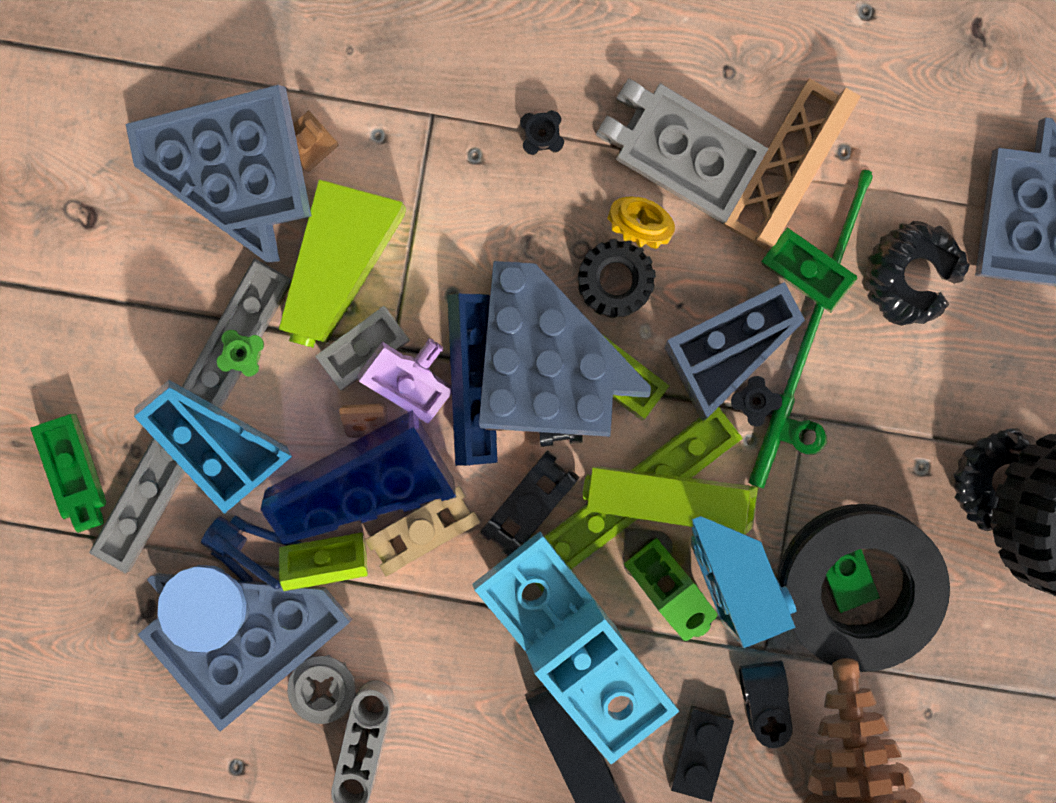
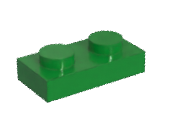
[761,227,857,313]

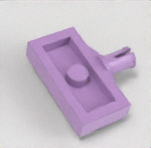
[357,338,452,424]

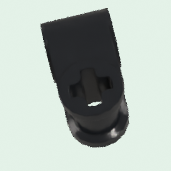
[739,660,793,749]

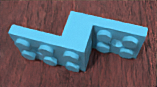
[472,532,679,764]

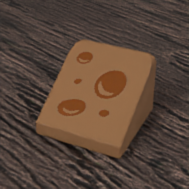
[339,404,388,438]

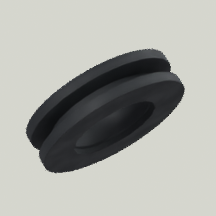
[778,504,950,672]

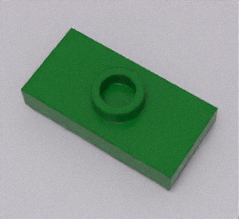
[825,549,880,613]

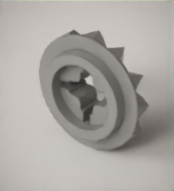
[287,655,356,724]

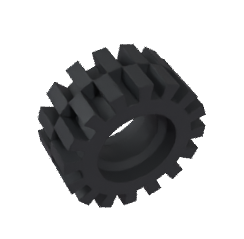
[577,239,656,318]

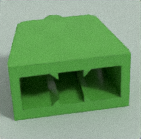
[624,538,718,641]

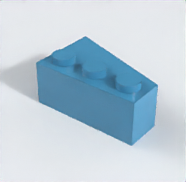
[134,380,292,514]

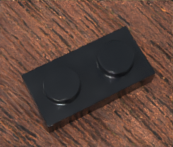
[669,705,734,802]

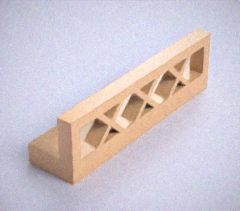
[723,78,861,250]

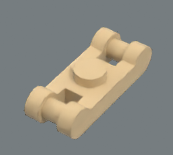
[365,486,480,577]

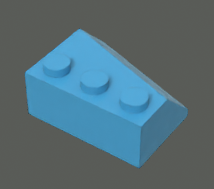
[691,516,796,648]

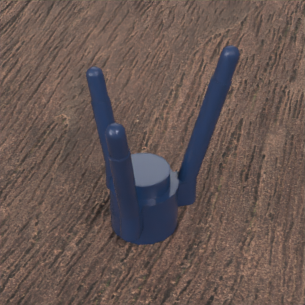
[201,515,303,589]

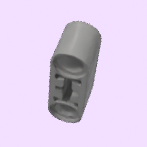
[331,680,394,803]

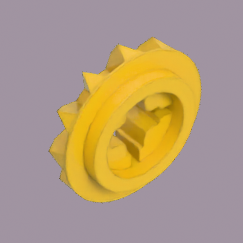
[607,196,675,249]

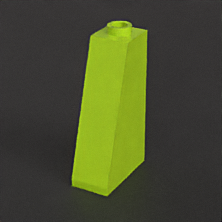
[279,180,406,348]
[583,466,758,535]

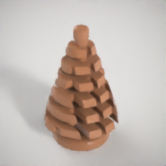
[804,658,925,803]

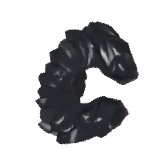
[865,221,970,326]
[953,428,1037,531]

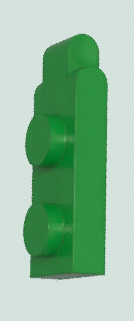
[30,414,106,533]

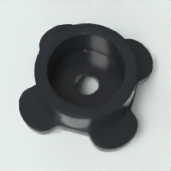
[520,110,564,155]
[731,376,782,427]

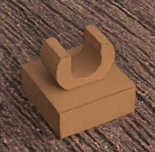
[293,110,339,173]

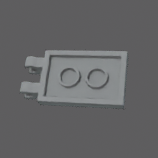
[595,79,768,224]

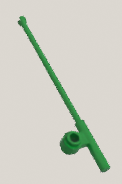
[748,169,873,489]

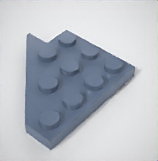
[125,85,311,262]
[975,117,1056,287]
[479,261,651,437]
[138,573,352,732]

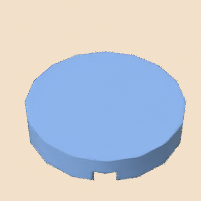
[157,565,246,652]

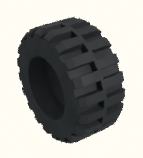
[992,434,1056,596]

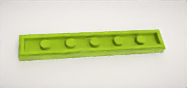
[535,407,743,592]

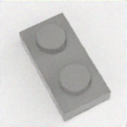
[315,306,410,390]

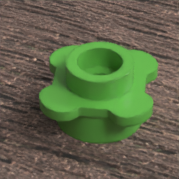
[217,330,264,377]

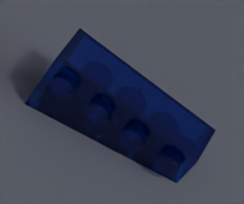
[260,410,457,544]

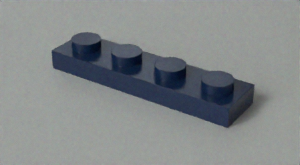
[447,293,498,466]

